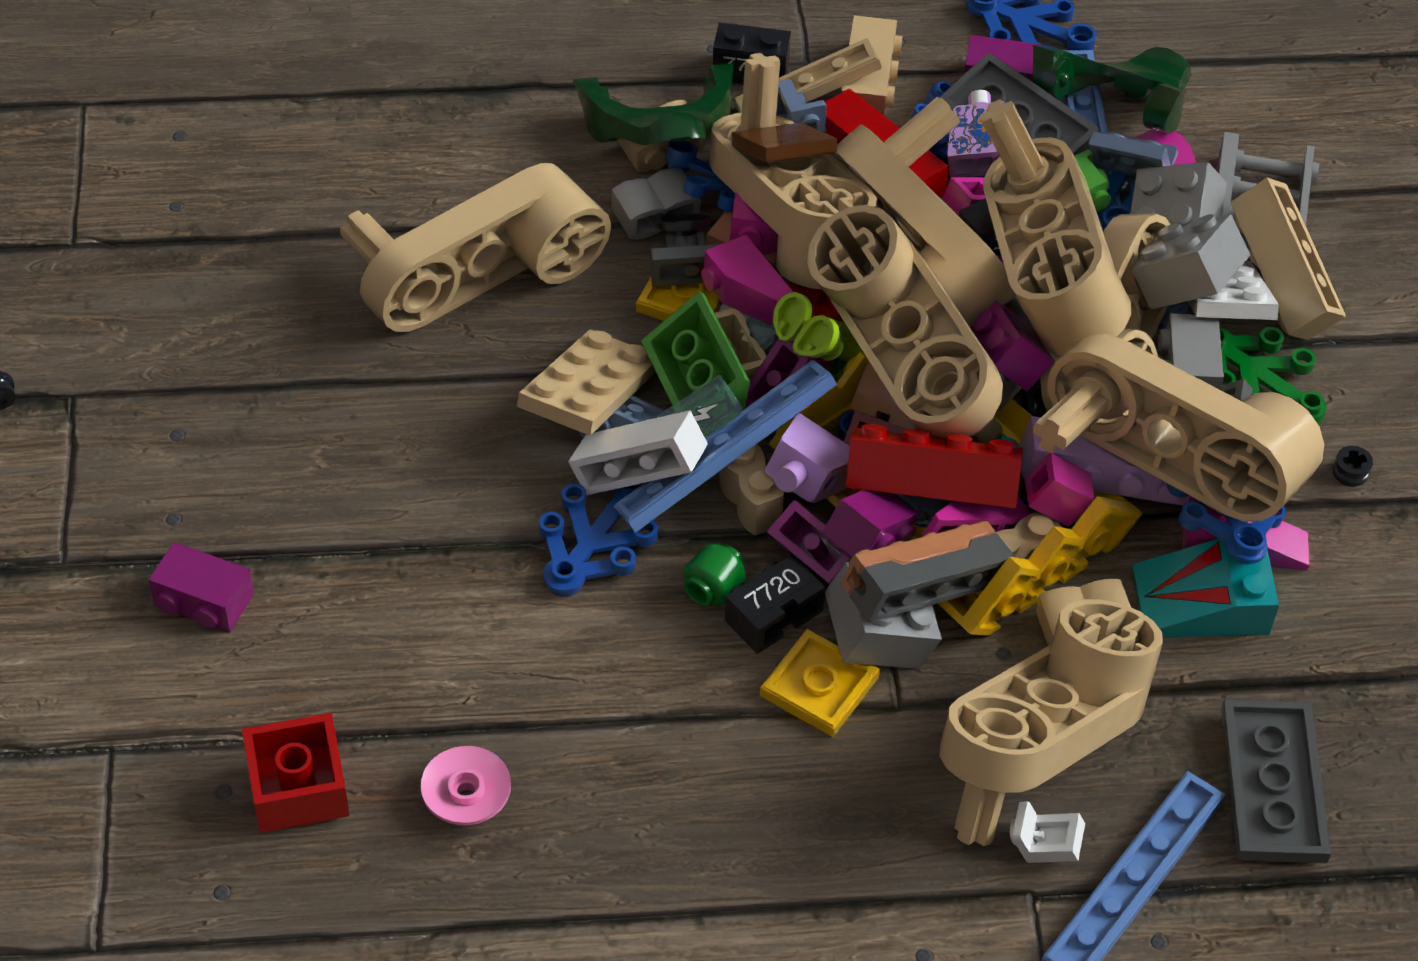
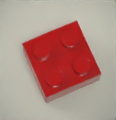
[242,712,350,833]

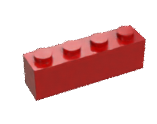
[825,88,948,198]
[846,424,1023,508]

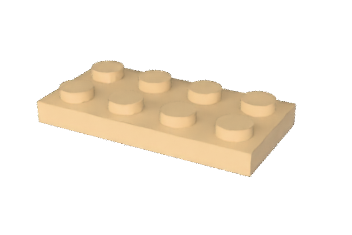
[517,329,656,436]

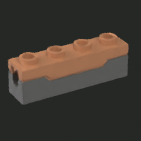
[840,521,1015,622]

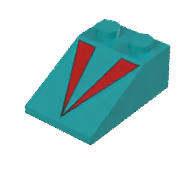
[1132,538,1279,637]

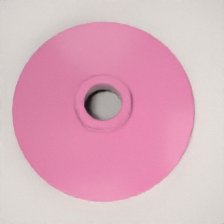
[421,746,511,825]

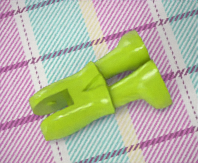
[773,292,863,363]

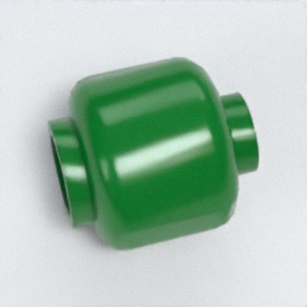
[683,543,746,606]

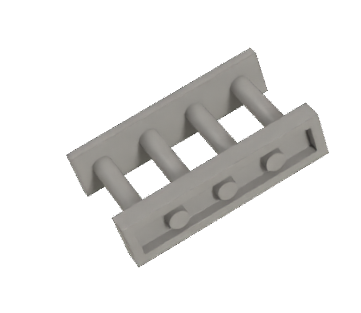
[1217,132,1319,249]

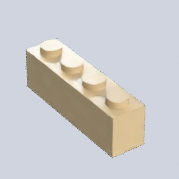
[1230,178,1346,340]

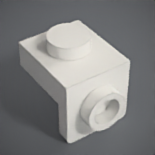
[1010,801,1085,863]

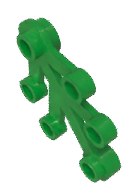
[1219,327,1327,426]

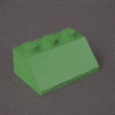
[641,291,750,438]

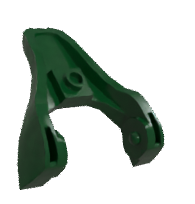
[1033,45,1191,134]
[573,63,734,145]

